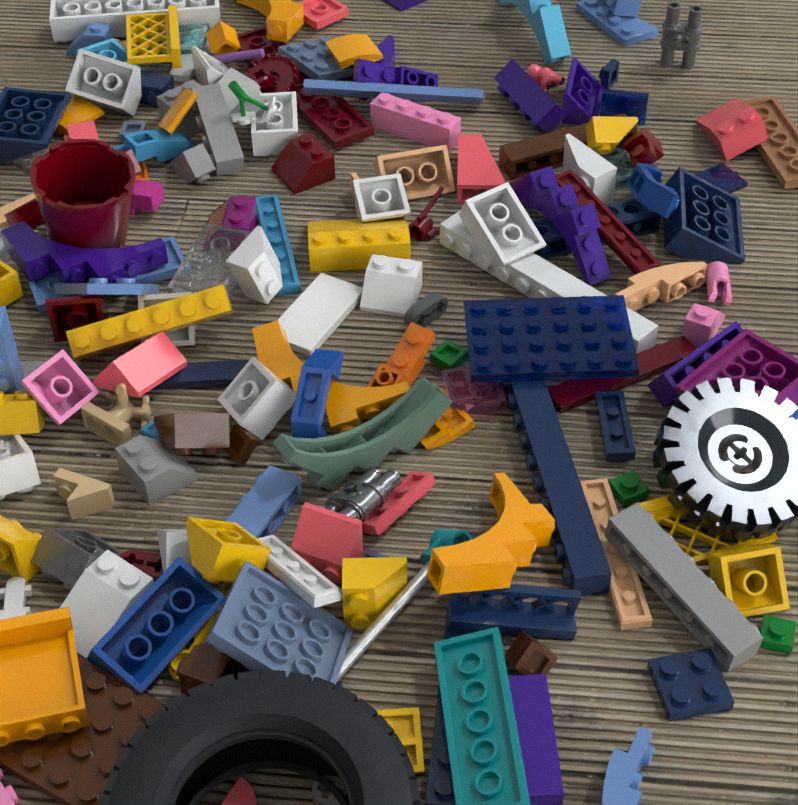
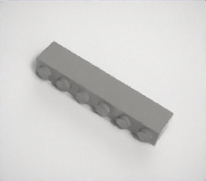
[604,502,763,673]

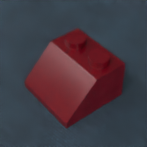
[271,133,335,194]
[45,295,109,342]

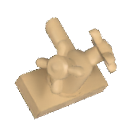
[81,383,152,447]

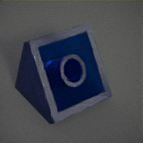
[600,89,649,125]

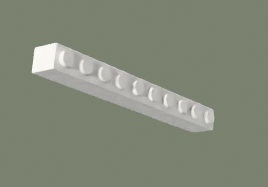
[440,211,659,357]

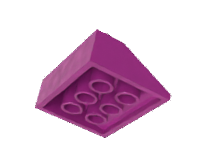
[675,329,798,405]

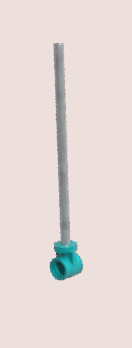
[336,528,472,683]

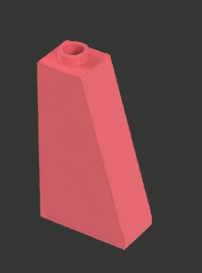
[457,134,506,204]

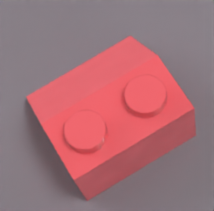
[291,502,363,585]

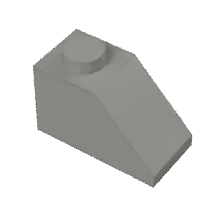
[169,143,216,184]

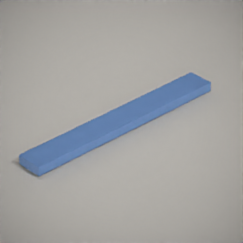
[303,79,484,105]

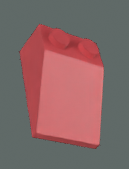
[695,98,768,161]

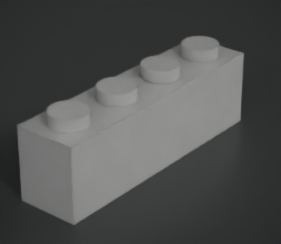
[191,83,244,176]

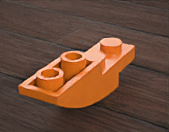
[367,322,437,387]

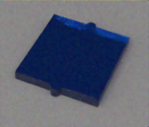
[694,163,748,193]

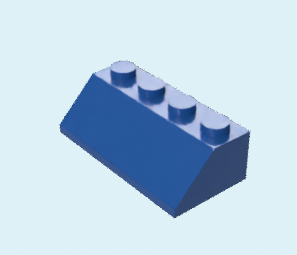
[87,556,226,694]

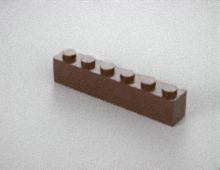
[499,113,638,180]

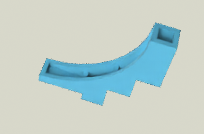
[499,0,571,64]

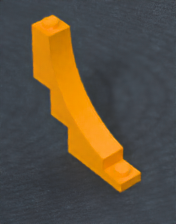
[236,0,304,42]

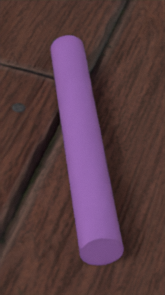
[210,49,265,63]

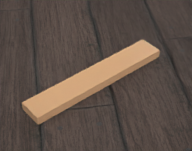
[580,478,653,631]

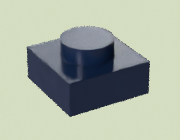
[599,59,620,91]

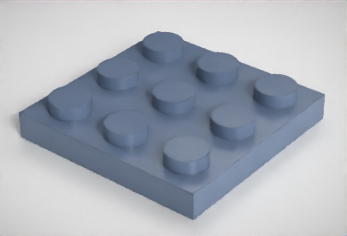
[277,37,354,80]

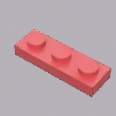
[362,470,436,536]

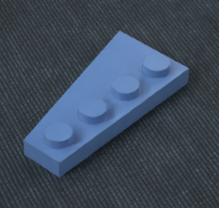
[576,0,659,47]

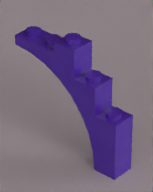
[509,166,612,285]
[1,221,168,296]

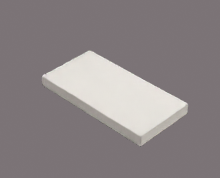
[278,273,363,357]

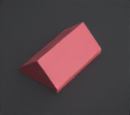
[92,331,187,398]

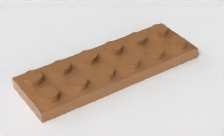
[741,96,798,189]

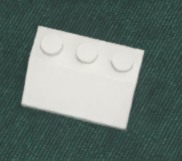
[65,49,142,116]
[251,91,298,157]

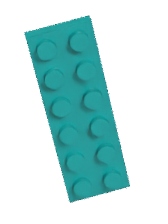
[434,627,531,805]

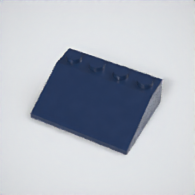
[0,87,72,163]
[663,167,745,263]

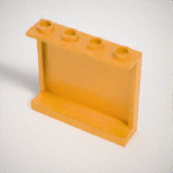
[0,607,88,747]

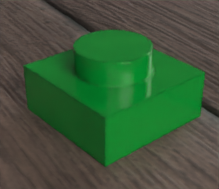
[430,340,468,373]
[608,470,650,508]
[759,615,796,655]

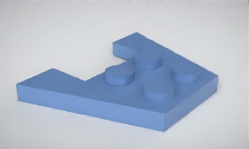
[54,278,159,295]

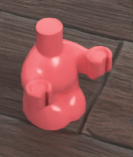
[527,64,565,94]

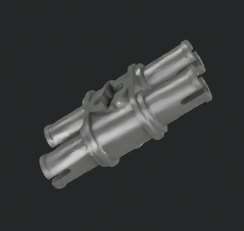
[659,1,703,70]
[324,467,402,522]

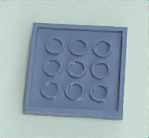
[205,560,353,686]

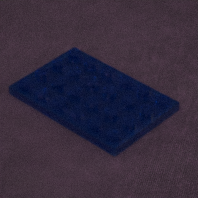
[463,295,640,383]

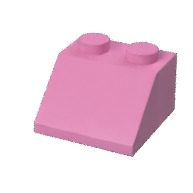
[20,349,100,426]

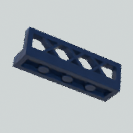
[447,584,581,640]

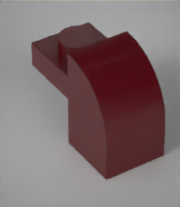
[622,128,664,168]

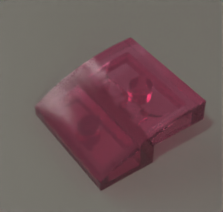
[441,366,507,412]

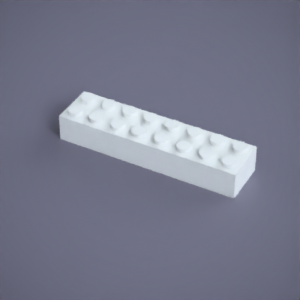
[49,0,221,43]

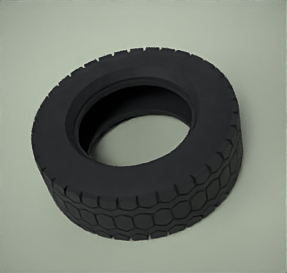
[100,670,422,805]

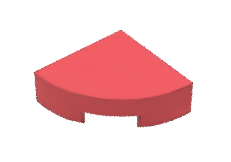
[221,776,257,805]

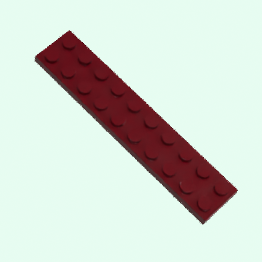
[237,25,374,149]

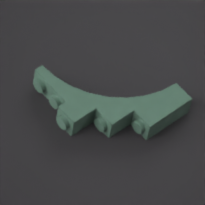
[273,376,453,492]

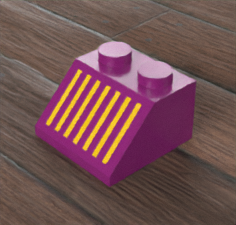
[201,196,258,251]

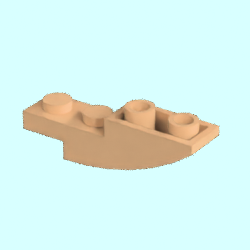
[615,262,707,312]

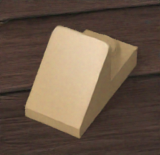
[53,468,115,520]

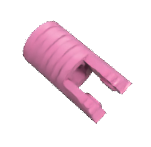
[705,261,732,305]

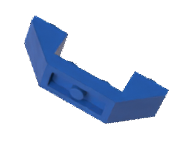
[626,163,679,219]
[290,349,344,439]

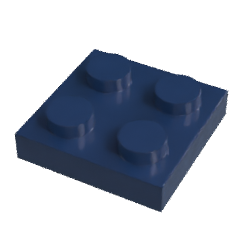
[647,648,734,722]

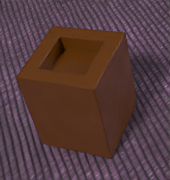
[504,630,559,675]

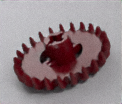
[238,53,300,93]

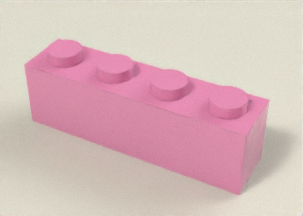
[370,92,461,152]

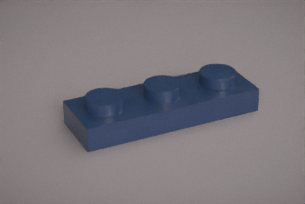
[595,391,636,461]

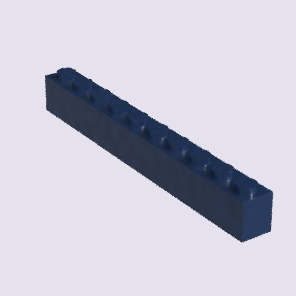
[500,358,612,597]

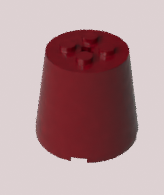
[30,139,135,249]

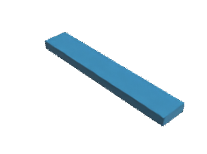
[255,194,301,296]

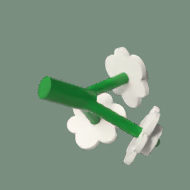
[228,81,277,125]

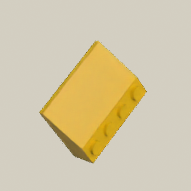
[308,216,411,273]

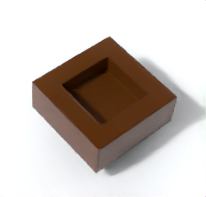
[223,424,259,464]

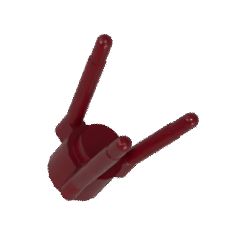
[408,187,444,240]

